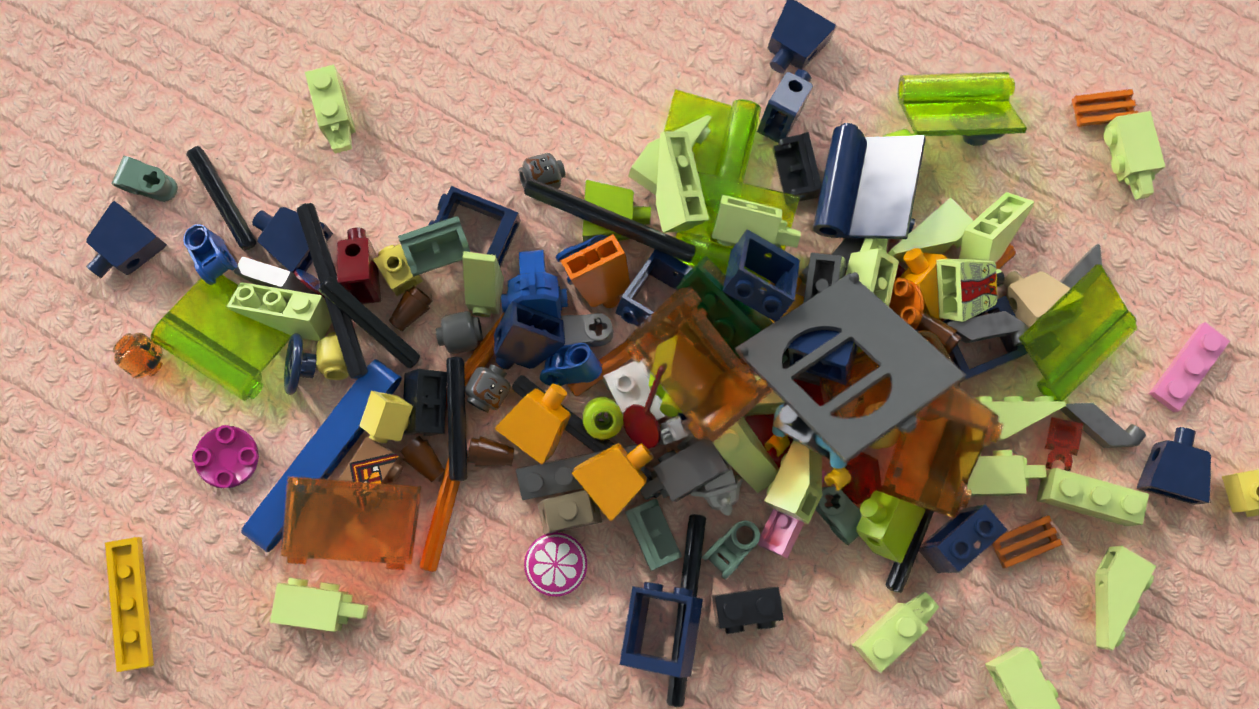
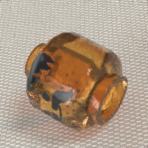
[113,332,163,379]

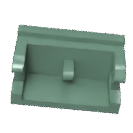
[398,216,470,277]
[625,499,682,571]

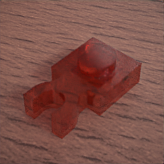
[1044,417,1083,471]

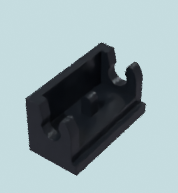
[773,132,822,204]
[403,369,447,436]

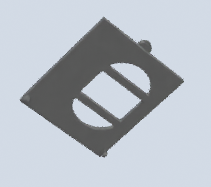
[735,272,966,464]

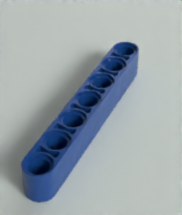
[241,359,402,552]

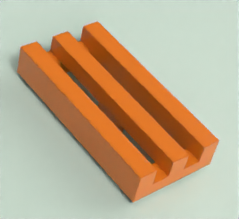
[1072,89,1138,127]
[992,515,1063,568]

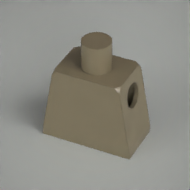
[538,490,602,535]

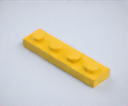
[105,537,154,672]

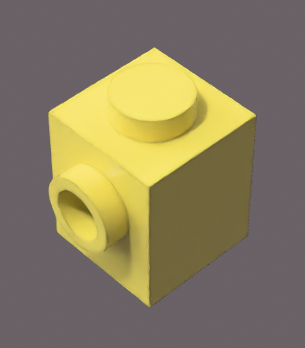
[373,244,423,297]
[359,391,413,443]
[1222,469,1259,517]

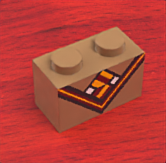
[332,436,403,512]

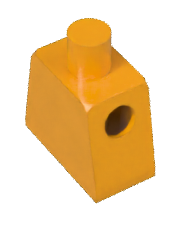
[900,248,948,320]
[495,384,571,465]
[572,443,653,521]

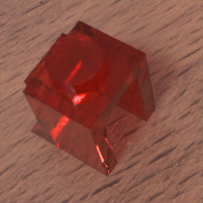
[840,452,883,505]

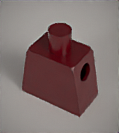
[337,227,381,304]

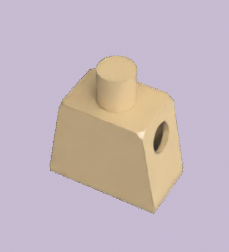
[1003,271,1082,338]

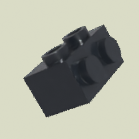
[712,587,784,634]

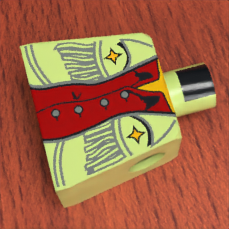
[936,259,1005,322]

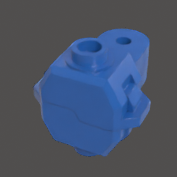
[501,250,568,319]

